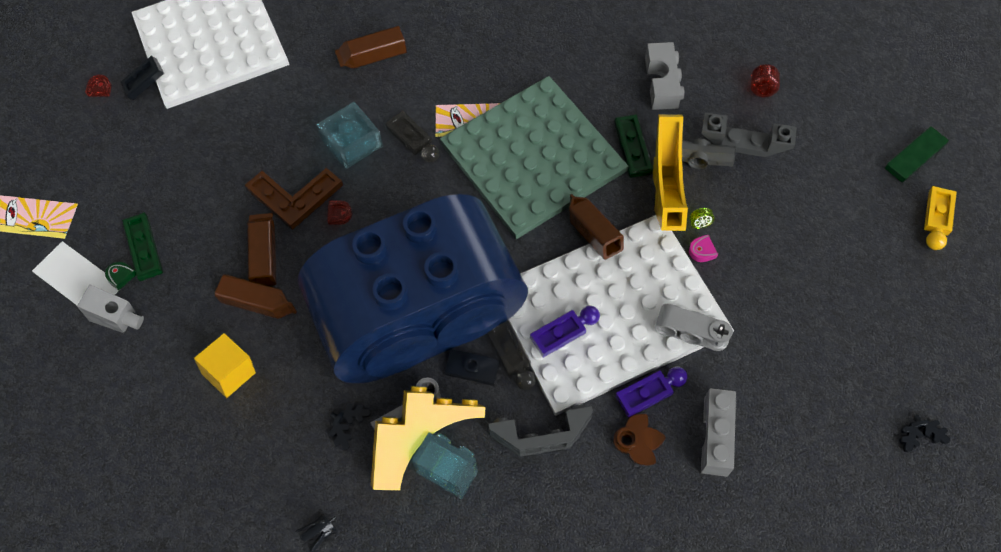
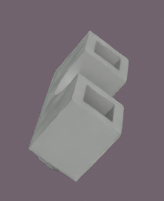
[645,42,684,110]
[701,388,736,477]

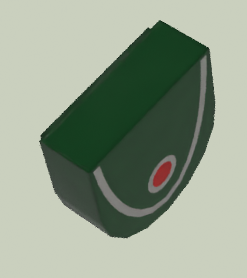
[105,262,136,291]

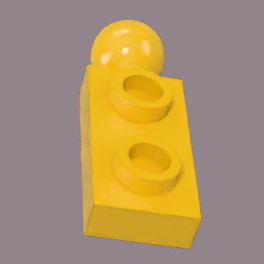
[924,186,957,250]

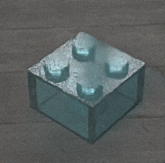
[316,102,383,169]
[412,432,478,499]

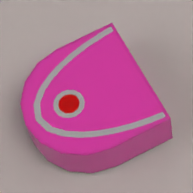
[689,235,718,262]

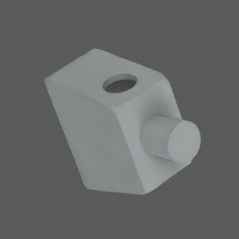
[77,284,144,333]

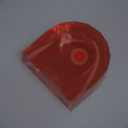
[85,75,112,97]
[327,200,352,225]

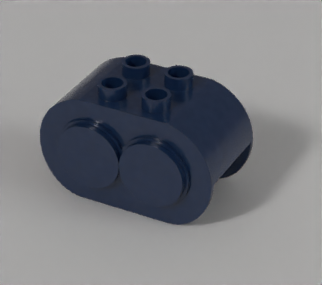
[298,194,528,383]

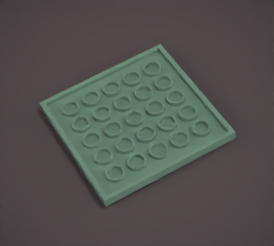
[440,76,629,239]

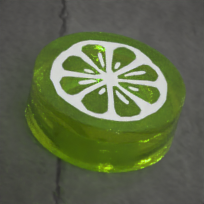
[689,208,715,229]

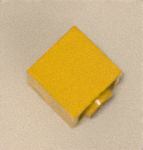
[194,333,256,398]

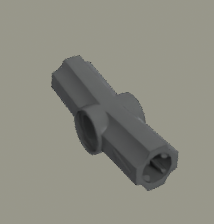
[682,139,736,169]

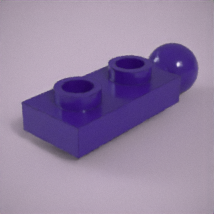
[530,305,600,358]
[615,367,688,418]

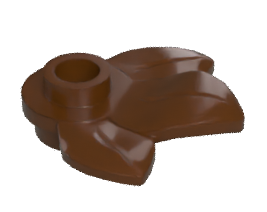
[613,414,666,466]

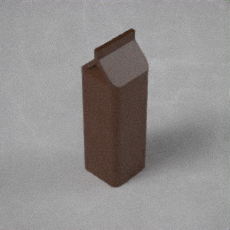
[335,26,407,68]
[569,194,624,260]
[247,213,277,286]
[215,274,297,319]

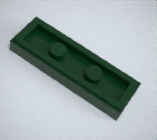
[614,114,653,178]
[885,127,949,183]
[122,212,163,281]

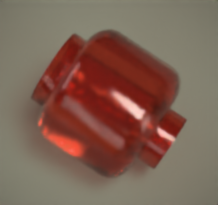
[751,64,780,98]

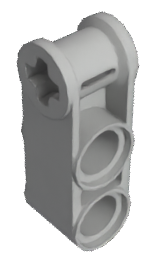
[655,304,733,351]

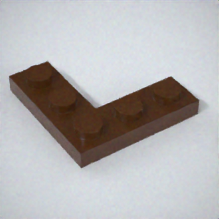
[245,168,343,230]

